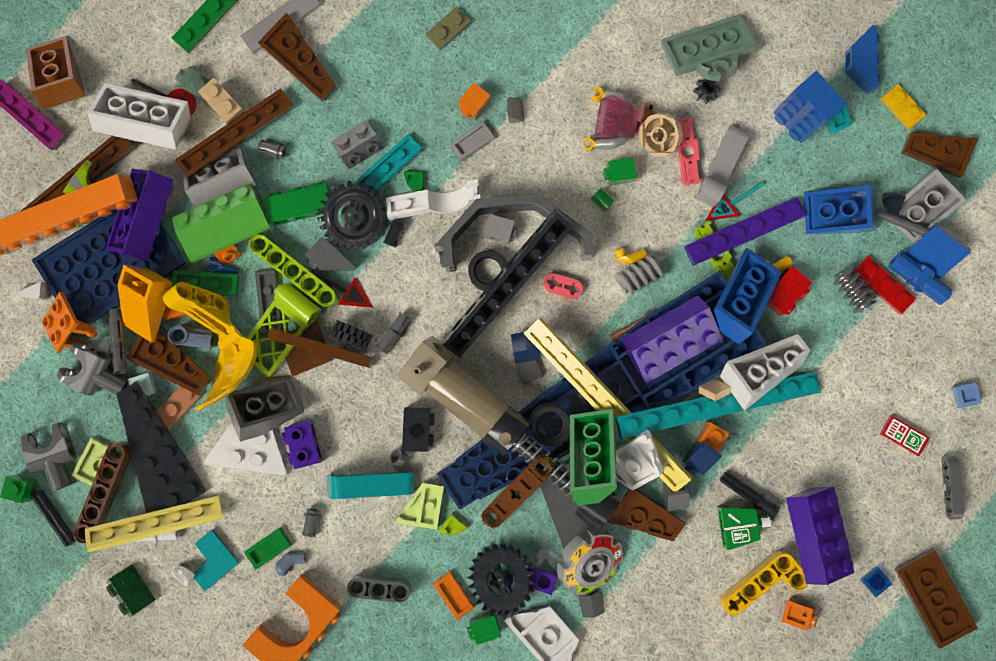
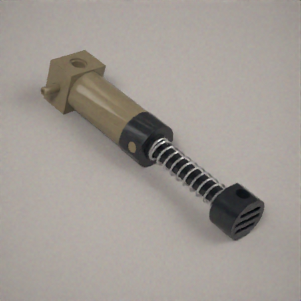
[396,336,621,531]

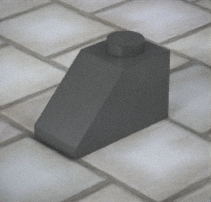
[305,236,356,272]

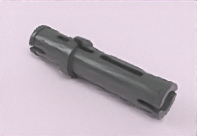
[108,309,128,374]

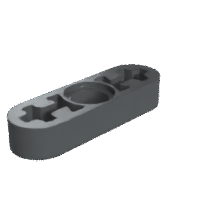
[941,456,964,520]

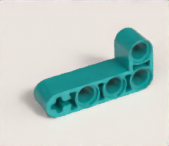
[327,472,415,499]

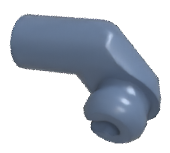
[275,553,305,576]

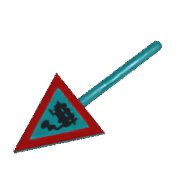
[705,181,765,221]

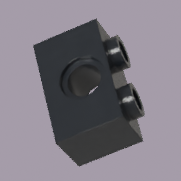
[402,407,435,452]

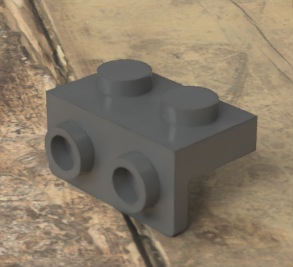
[331,120,384,169]

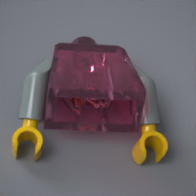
[583,86,644,152]

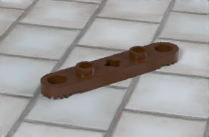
[481,455,555,528]

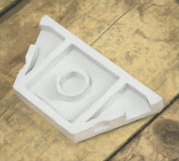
[204,424,287,475]
[615,430,664,490]
[504,605,579,661]

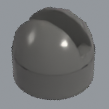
[389,448,408,467]

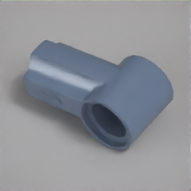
[168,326,215,349]

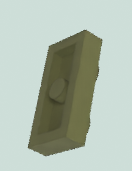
[426,6,471,51]

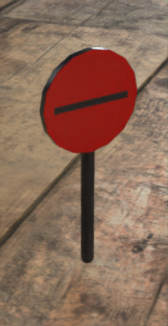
[131,78,197,116]

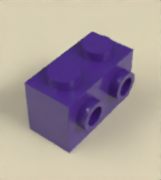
[282,420,323,470]

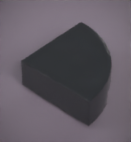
[882,193,905,217]

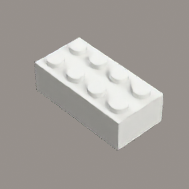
[87,83,191,150]

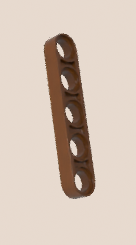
[268,328,373,368]

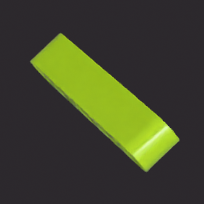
[249,234,338,308]

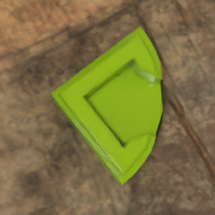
[438,513,468,535]

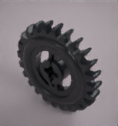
[317,180,387,251]
[467,543,536,617]

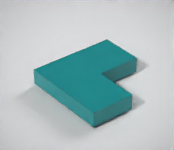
[193,529,240,592]

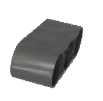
[347,575,412,603]

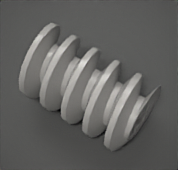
[615,255,664,295]

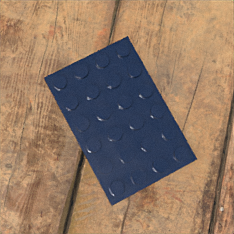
[31,209,187,325]

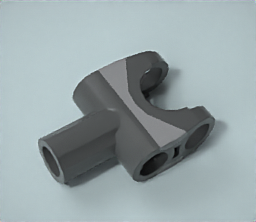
[57,341,128,396]
[21,422,77,492]

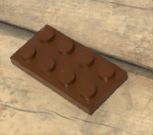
[894,549,978,649]

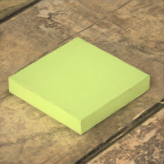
[71,437,122,493]

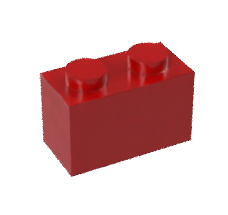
[767,266,812,316]

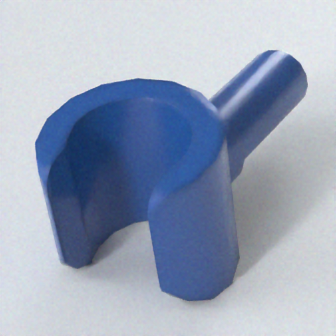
[208,256,239,274]

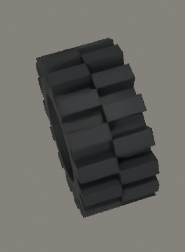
[330,320,373,351]

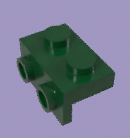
[106,564,156,618]

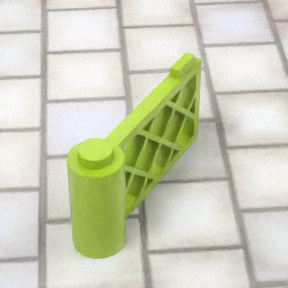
[243,283,321,377]

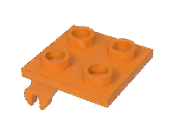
[42,292,98,353]

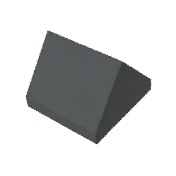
[578,591,604,618]

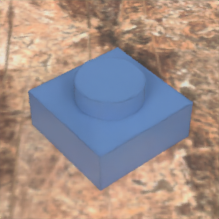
[952,382,982,408]

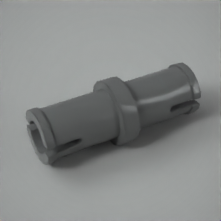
[376,312,411,355]

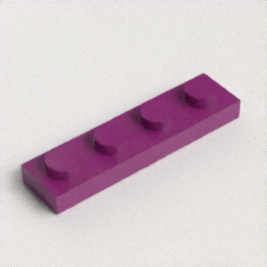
[0,79,67,151]

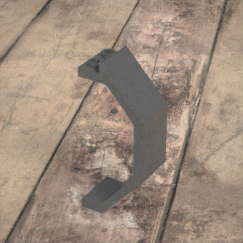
[434,193,593,272]

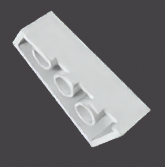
[720,334,811,411]

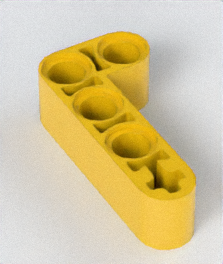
[720,551,808,615]

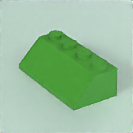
[172,183,270,263]

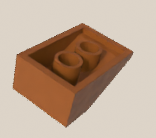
[26,36,85,109]

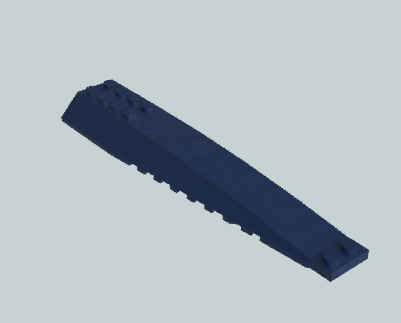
[437,271,767,510]

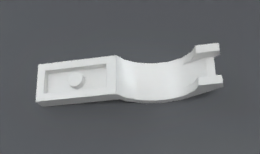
[386,179,481,220]

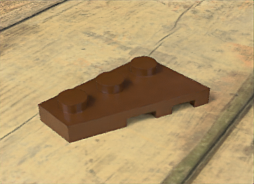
[901,132,978,178]
[607,489,686,542]

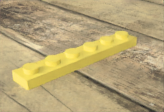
[85,496,223,552]

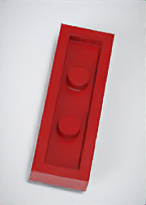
[852,256,916,315]

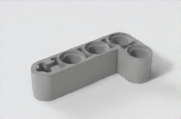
[694,125,750,207]

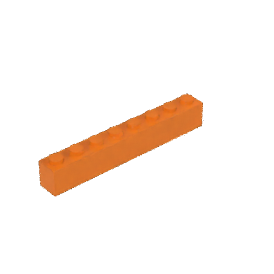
[0,174,138,256]

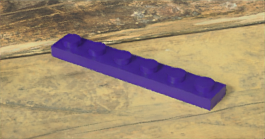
[684,197,807,266]

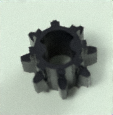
[693,79,721,104]

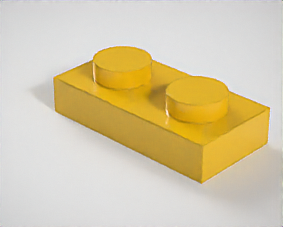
[881,84,926,130]

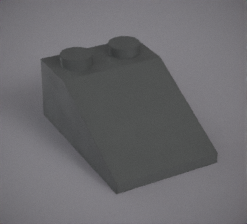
[226,376,304,442]

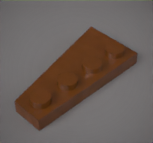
[258,12,336,102]
[126,330,212,397]

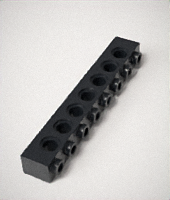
[443,208,574,358]

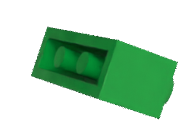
[263,182,331,226]

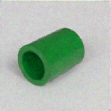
[591,188,614,212]

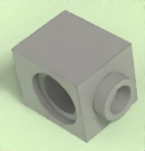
[484,214,517,244]

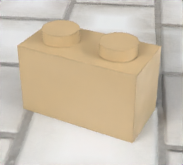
[198,78,245,124]

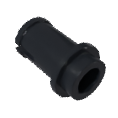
[383,219,405,248]

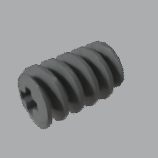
[833,265,877,313]

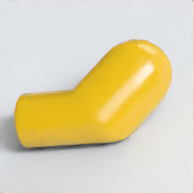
[614,248,647,264]
[765,256,792,272]

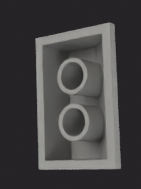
[182,145,256,207]

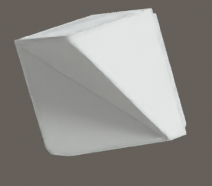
[18,282,49,300]

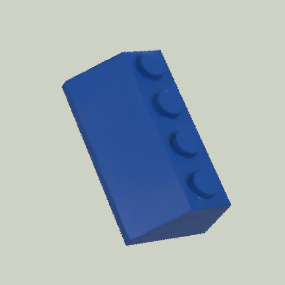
[714,248,782,344]

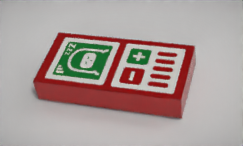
[880,416,930,456]

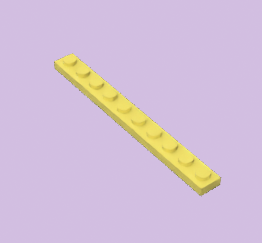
[524,317,692,492]

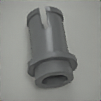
[257,139,286,160]
[302,508,321,537]

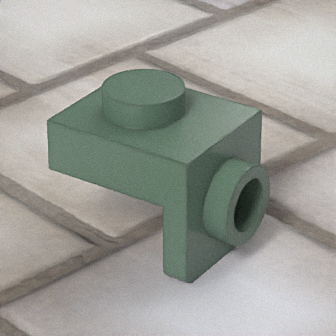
[175,67,210,99]

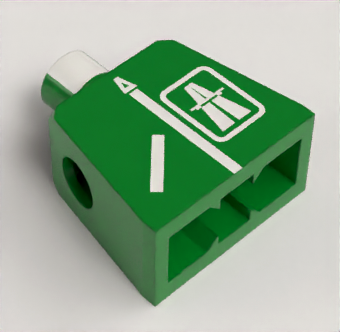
[717,506,771,550]

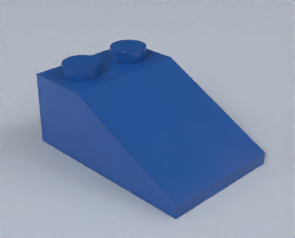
[804,185,877,234]

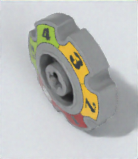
[557,529,623,595]

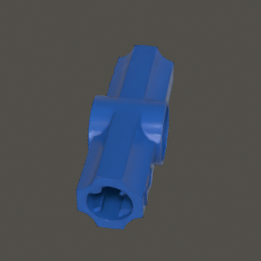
[888,252,953,305]

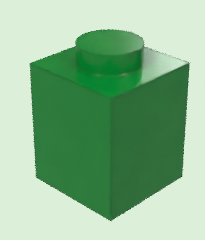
[603,157,637,186]
[0,474,38,503]
[467,613,502,645]

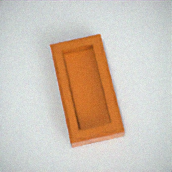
[433,571,475,620]

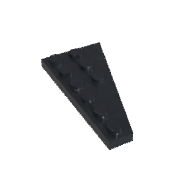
[116,381,207,513]

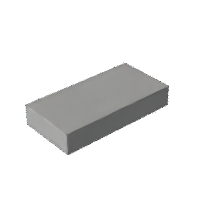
[449,120,496,162]

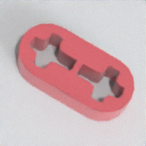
[543,273,583,299]

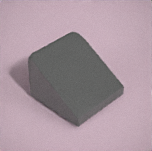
[507,97,524,123]

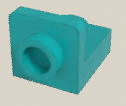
[826,105,852,134]

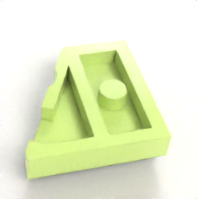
[396,482,444,530]

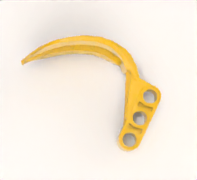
[163,282,257,411]

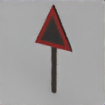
[311,269,374,308]

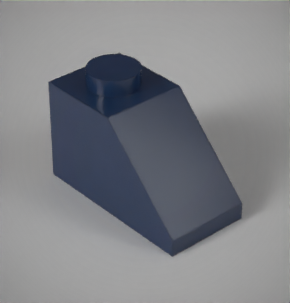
[682,441,722,476]

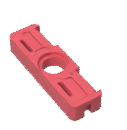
[678,118,702,185]

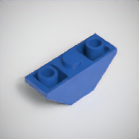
[845,25,880,94]

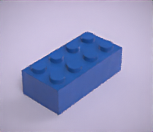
[773,70,847,143]

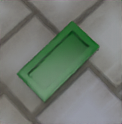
[244,527,293,570]

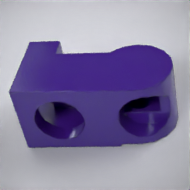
[515,566,558,596]

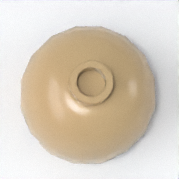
[639,113,684,157]

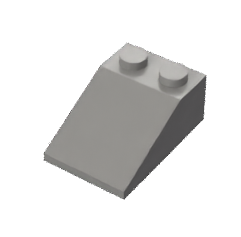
[886,166,967,243]

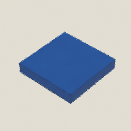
[905,223,971,279]

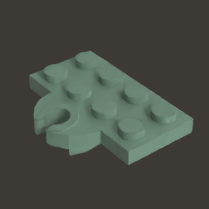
[661,14,757,81]

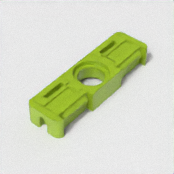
[693,221,735,282]

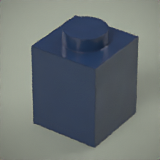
[510,332,540,363]

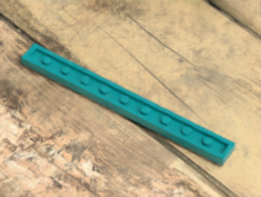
[615,372,821,439]

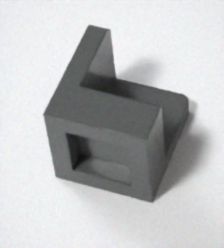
[662,481,690,512]

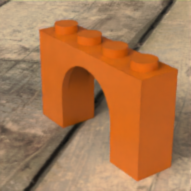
[242,573,342,661]

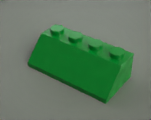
[570,409,617,506]

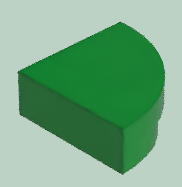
[404,171,425,192]

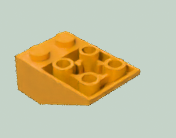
[118,265,173,343]

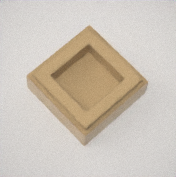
[699,379,731,401]

